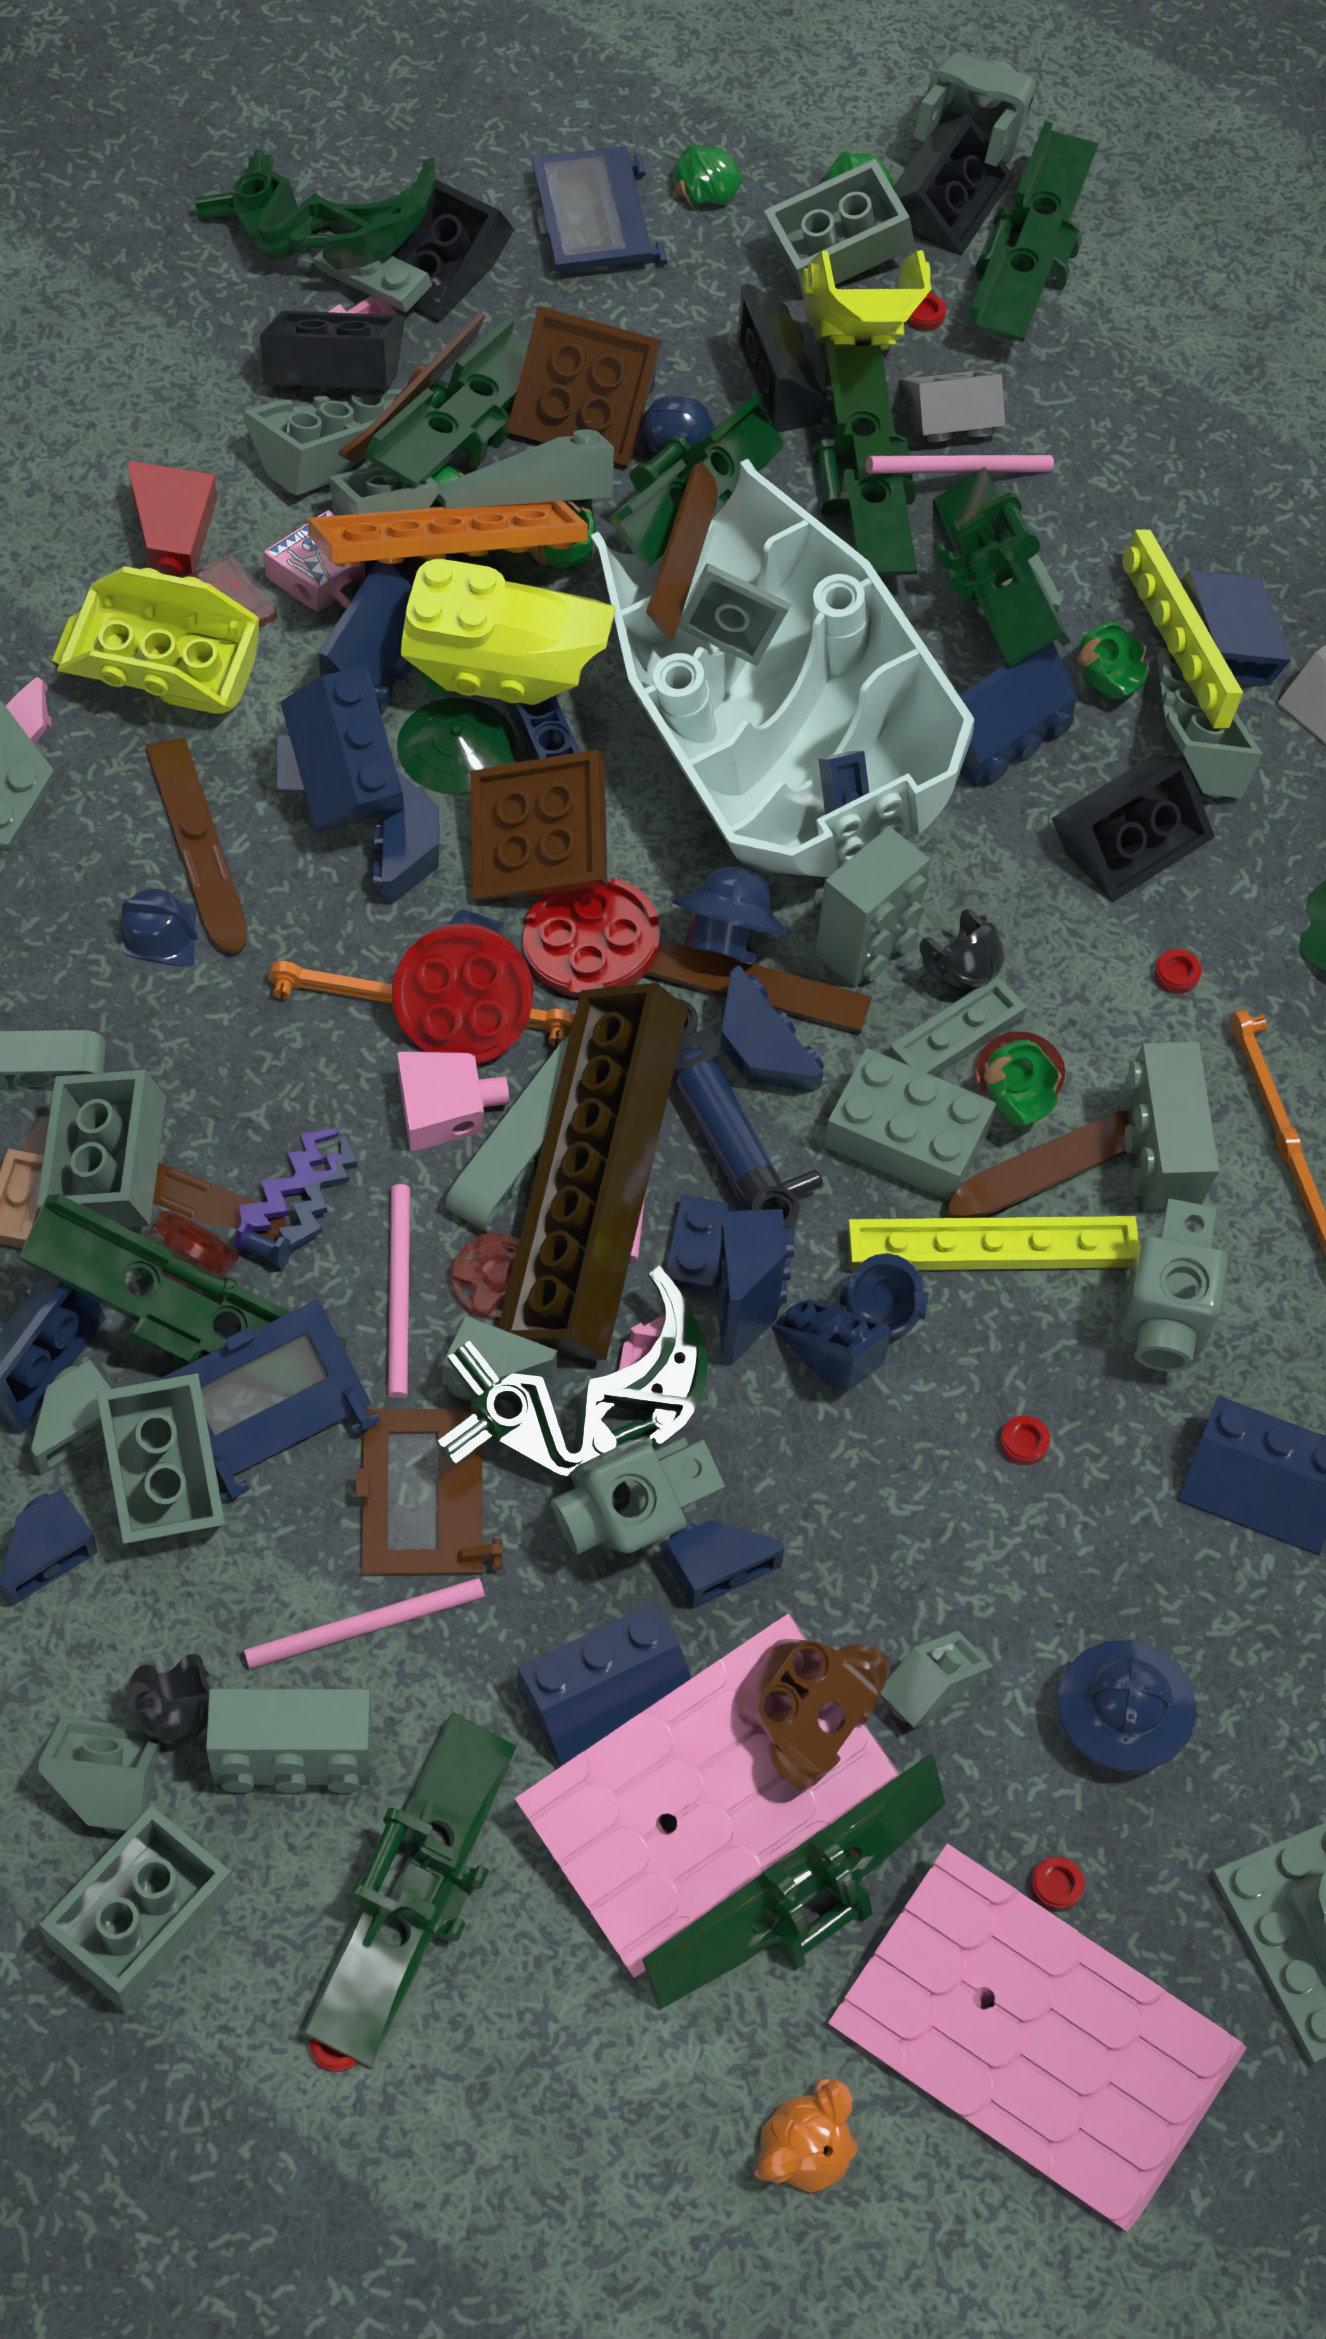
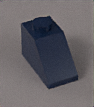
[0,1489,98,1607]
[664,1520,785,1609]

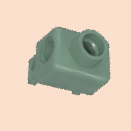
[914,52,1036,166]
[1120,1198,1229,1372]
[551,1437,725,1555]

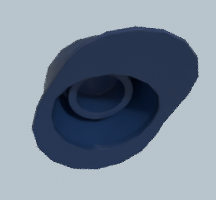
[119,889,198,966]

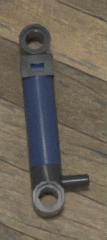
[671,998,823,1237]

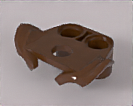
[736,1638,890,1792]

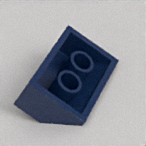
[318,560,412,713]
[959,642,1077,787]
[280,664,405,832]
[715,1209,794,1366]
[0,1273,106,1433]
[1178,1395,1326,1556]
[517,1602,692,1767]

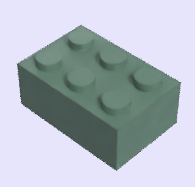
[764,159,915,299]
[815,826,931,988]
[1118,1042,1219,1213]
[824,1048,997,1201]
[37,1070,166,1227]
[96,1373,225,1544]
[206,1689,372,1793]
[39,1805,235,2012]

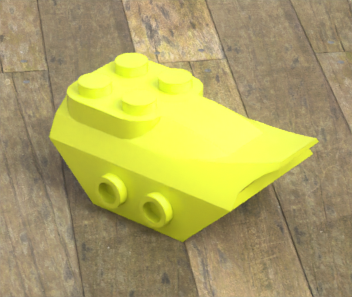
[802,250,932,351]
[401,559,616,705]
[52,566,259,714]

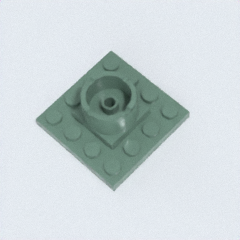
[1211,1822,1326,2066]

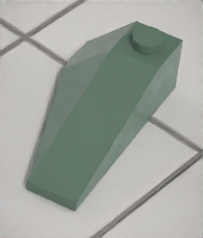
[243,389,402,496]
[436,430,614,509]
[1157,648,1263,798]

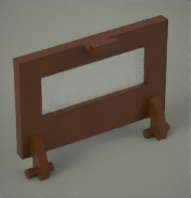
[356,1404,502,1577]

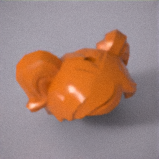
[755,2079,857,2193]

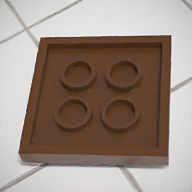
[509,306,663,466]
[470,749,608,903]

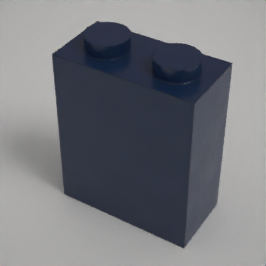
[1180,569,1291,686]

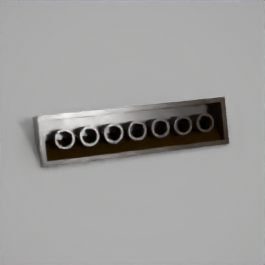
[498,983,689,1361]

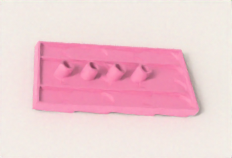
[515,1614,900,1978]
[828,1843,1247,2232]

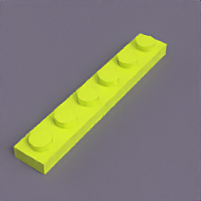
[1122,530,1243,728]
[848,1216,1139,1271]

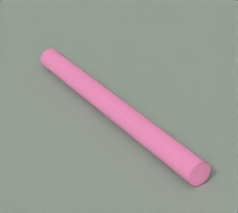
[865,455,1054,473]
[388,1184,410,1398]
[243,1578,485,1670]

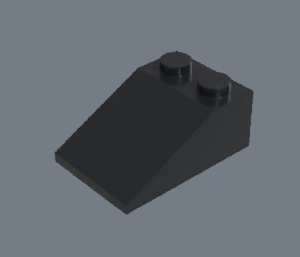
[390,179,514,322]

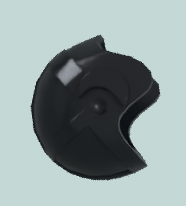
[919,909,1005,990]
[126,1653,212,1744]

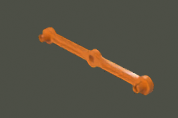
[268,961,575,1047]
[1230,1010,1326,1258]

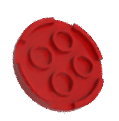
[523,878,661,998]
[392,924,534,1064]

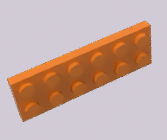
[308,501,588,568]

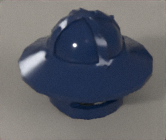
[670,865,791,964]
[1057,1640,1197,1772]

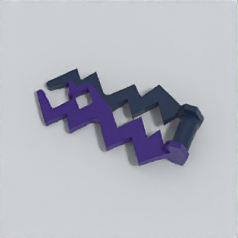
[235,1128,357,1270]

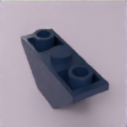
[373,771,440,905]
[720,965,824,1092]
[773,1299,891,1391]

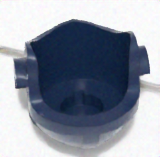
[640,396,714,466]
[839,1253,929,1339]

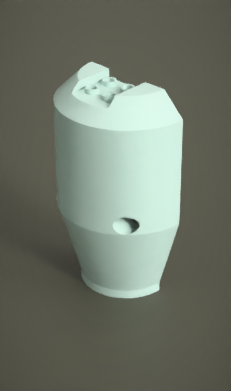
[591,459,974,877]

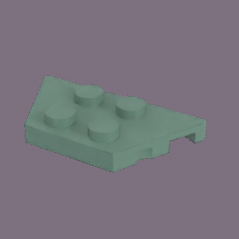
[0,700,56,850]

